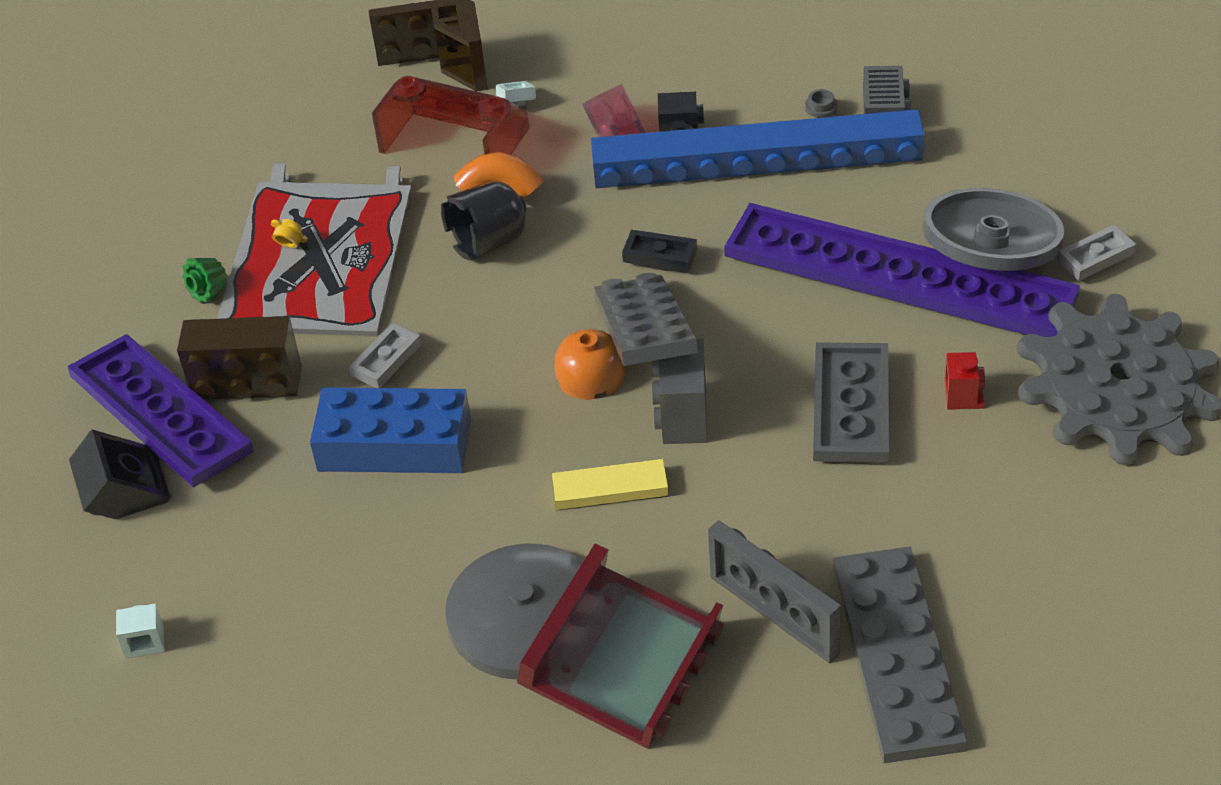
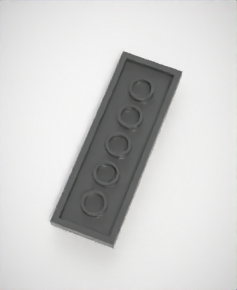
[594,273,698,366]
[833,546,967,764]

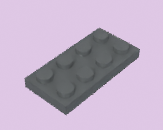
[813,342,889,462]
[708,520,841,663]

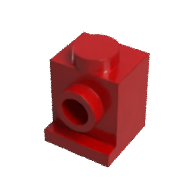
[944,352,985,410]

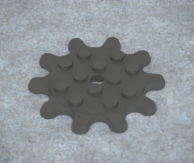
[1017,294,1221,465]

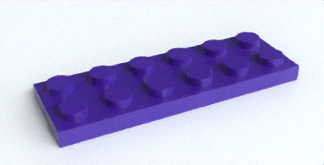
[67,334,254,488]

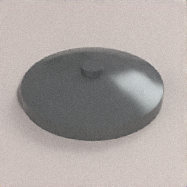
[923,188,1064,271]
[445,543,583,679]

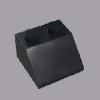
[69,429,171,520]

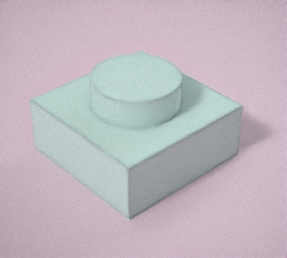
[496,81,536,106]

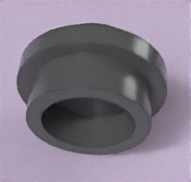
[805,89,837,118]

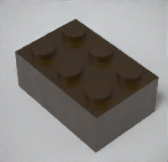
[177,316,302,400]

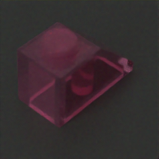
[582,84,646,137]

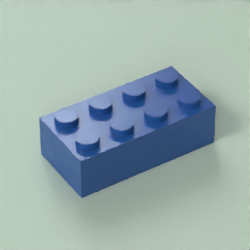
[310,388,471,473]

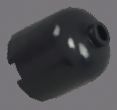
[441,181,527,260]

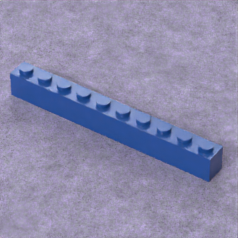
[591,109,924,189]

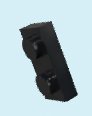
[622,229,698,272]

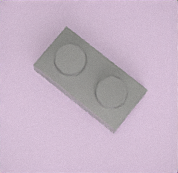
[1057,225,1136,281]
[349,322,422,388]

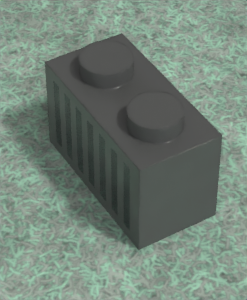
[863,66,911,114]

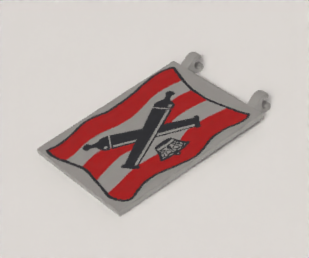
[217,163,412,336]

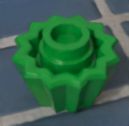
[182,258,228,303]

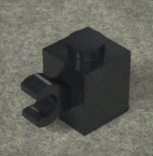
[658,91,704,132]

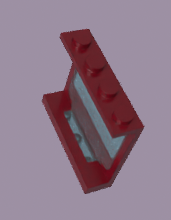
[517,543,725,749]

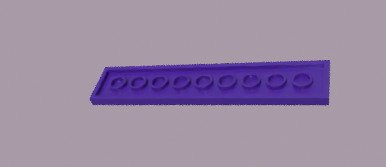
[724,203,1080,337]

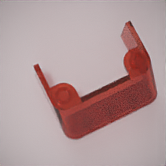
[372,76,530,155]

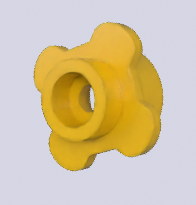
[271,219,308,248]

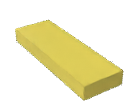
[552,459,668,510]

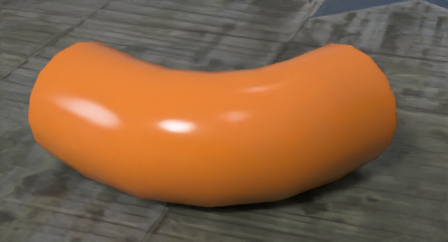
[453,152,545,200]

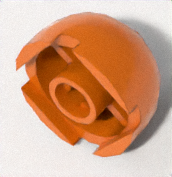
[554,329,626,400]

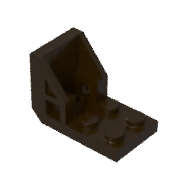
[368,0,488,91]

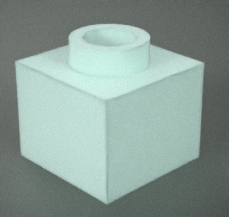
[116,603,165,658]

